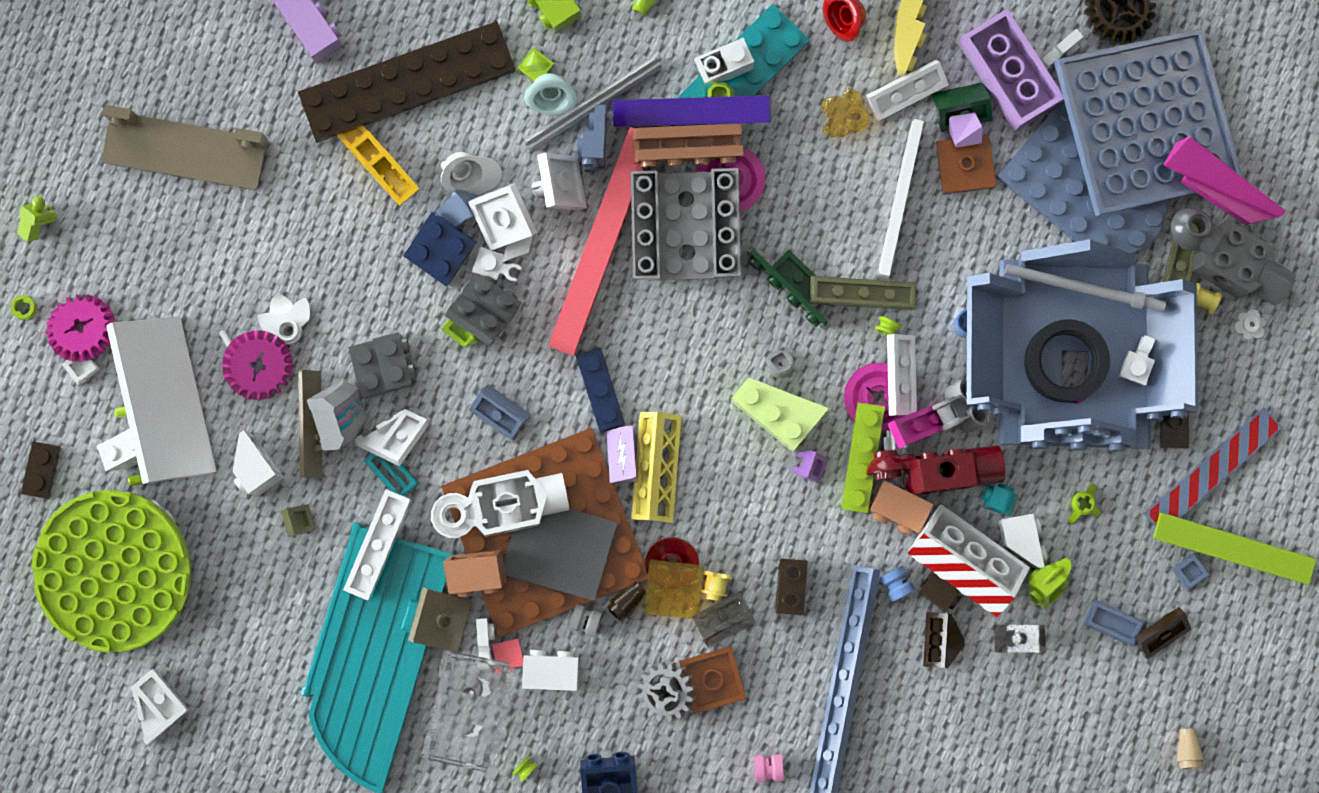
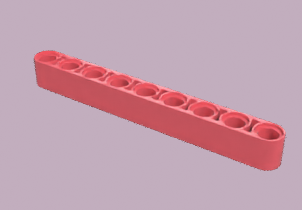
[549,127,644,356]

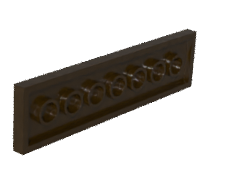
[298,21,516,143]

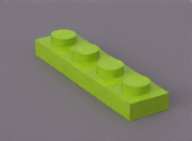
[841,402,885,513]

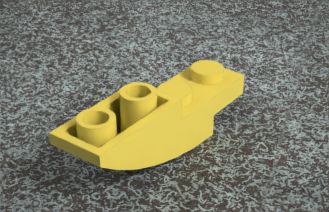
[894,0,927,77]

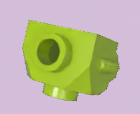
[1027,557,1072,610]

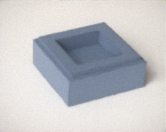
[1171,553,1210,591]

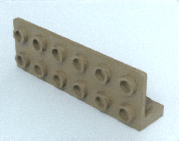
[101,105,268,190]

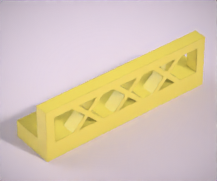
[631,412,682,523]

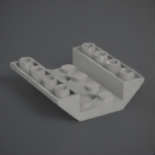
[631,168,741,280]

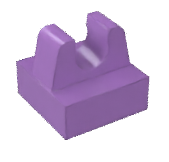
[792,450,828,484]

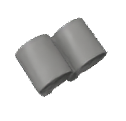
[932,378,991,433]

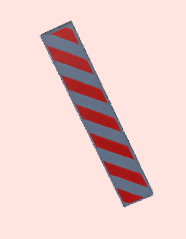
[1143,408,1283,528]

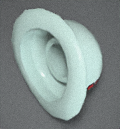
[524,73,577,115]

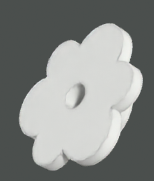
[1235,309,1266,340]

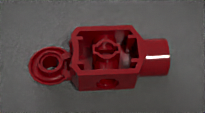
[866,445,1006,495]

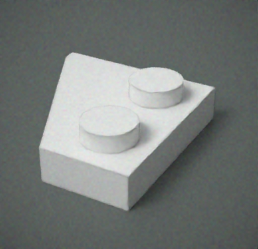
[355,409,429,466]
[131,669,189,745]

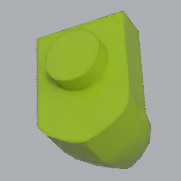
[441,319,480,347]

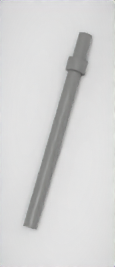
[1004,264,1166,312]

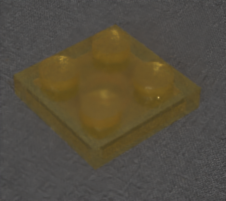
[644,560,704,620]

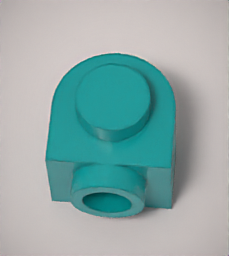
[982,483,1018,516]

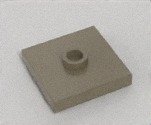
[408,588,472,653]

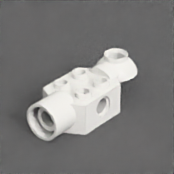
[431,470,570,538]

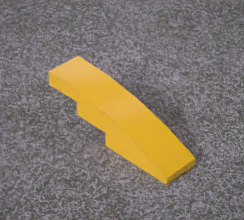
[337,126,420,206]

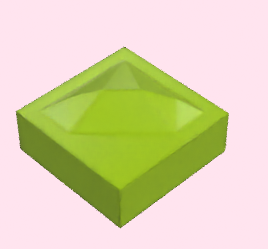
[517,47,554,82]

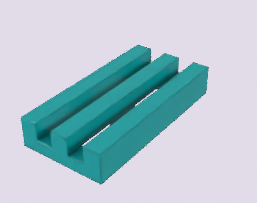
[363,453,420,496]

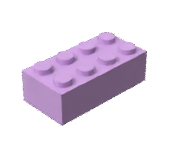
[958,9,1064,132]

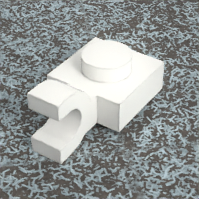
[1118,335,1155,386]

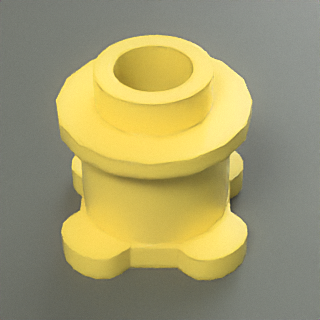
[701,571,732,601]

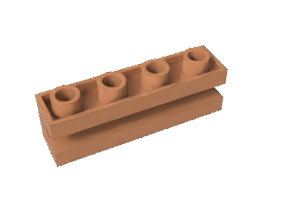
[631,123,744,168]

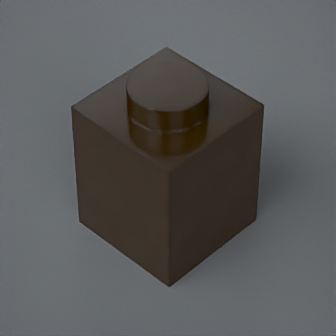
[917,571,962,611]

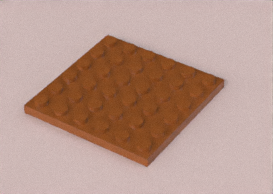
[441,428,650,638]

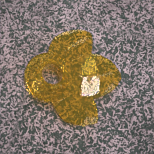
[821,88,870,138]

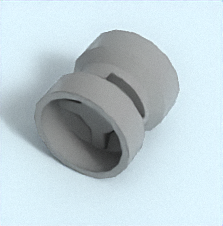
[568,604,603,637]

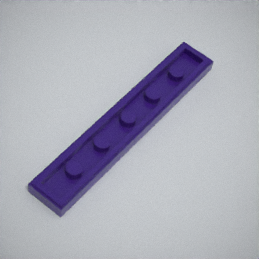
[613,95,771,127]

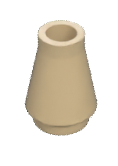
[1177,729,1204,769]

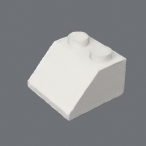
[233,430,284,497]

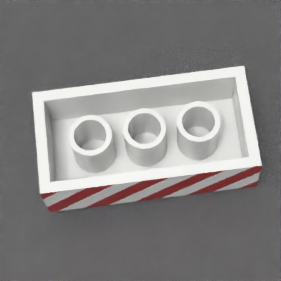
[908,504,1030,617]

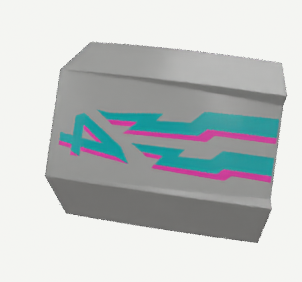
[307,380,367,451]

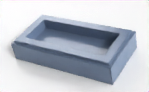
[1083,600,1144,647]

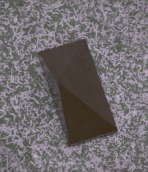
[923,612,965,668]

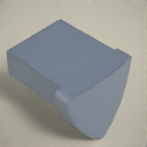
[435,190,478,229]

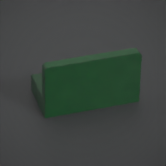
[931,83,993,132]

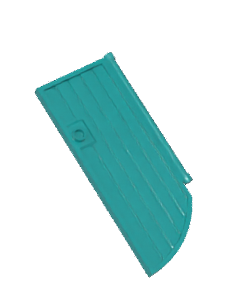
[301,522,454,793]

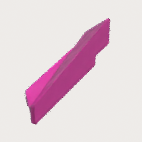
[1164,137,1285,225]

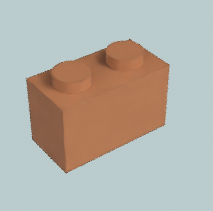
[869,481,934,537]
[443,550,507,597]

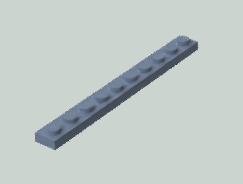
[809,565,881,793]

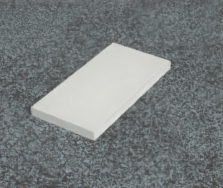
[106,317,216,484]

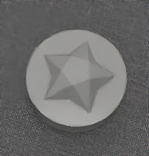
[767,350,794,378]

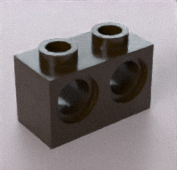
[775,558,808,615]

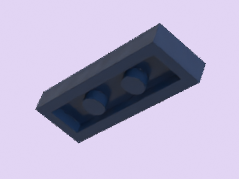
[575,347,625,432]

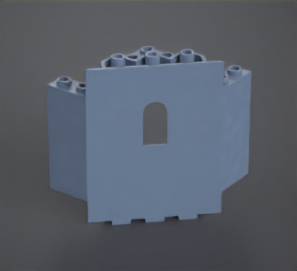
[967,239,1198,452]

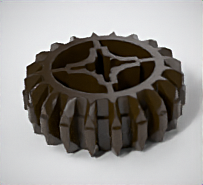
[1084,0,1156,45]

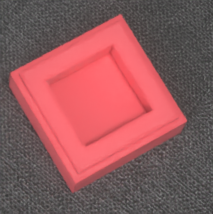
[492,638,523,671]

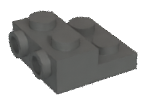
[445,273,522,346]
[348,332,417,399]

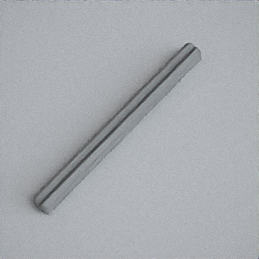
[524,57,662,152]

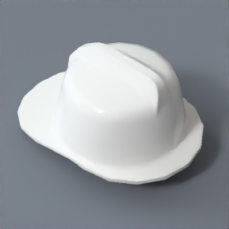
[441,152,502,195]

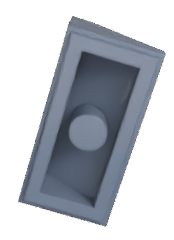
[469,384,531,441]

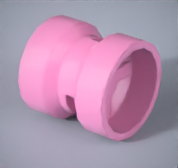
[754,754,784,783]

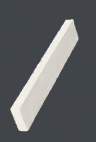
[877,119,924,279]

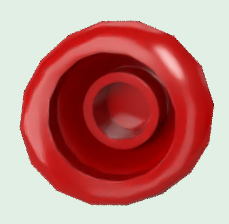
[822,0,866,42]

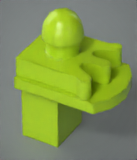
[17,196,57,242]

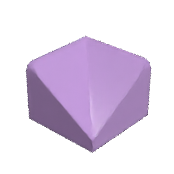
[949,113,982,147]

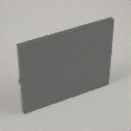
[504,509,617,601]

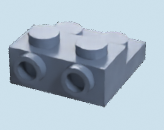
[577,104,607,173]

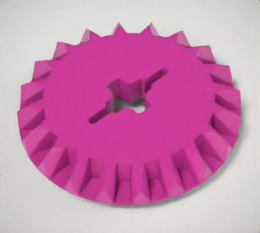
[697,147,765,213]
[45,294,116,362]
[222,330,293,400]
[844,363,903,432]

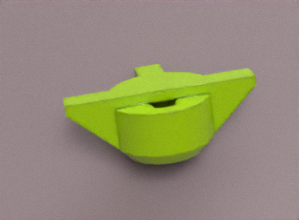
[1067,483,1101,524]

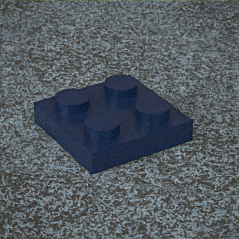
[403,212,477,286]

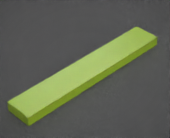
[1152,513,1316,585]

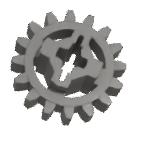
[637,661,696,722]

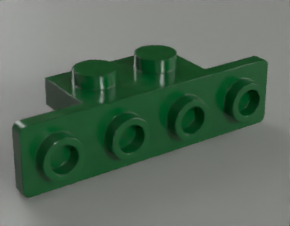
[747,247,828,329]

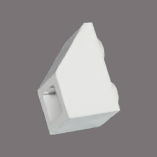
[694,38,754,84]
[998,513,1047,569]

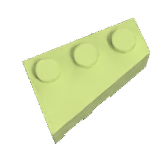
[731,378,829,452]

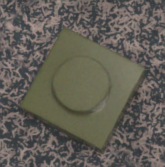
[281,504,316,537]

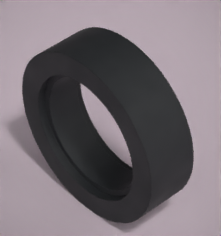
[1024,319,1110,402]

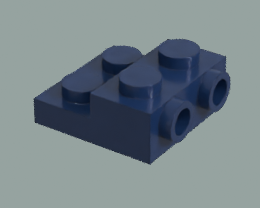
[580,752,638,793]

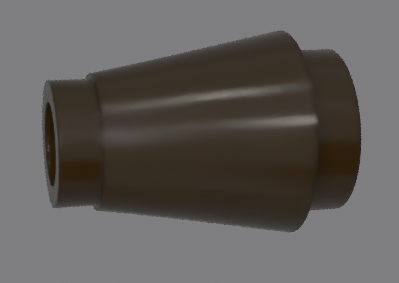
[607,582,646,622]

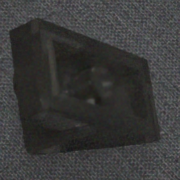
[994,625,1046,653]

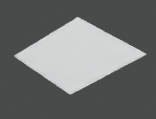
[503,235,533,262]

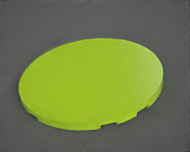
[32,489,191,653]

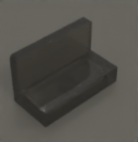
[692,592,755,648]

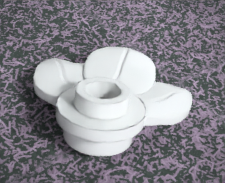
[257,293,311,345]

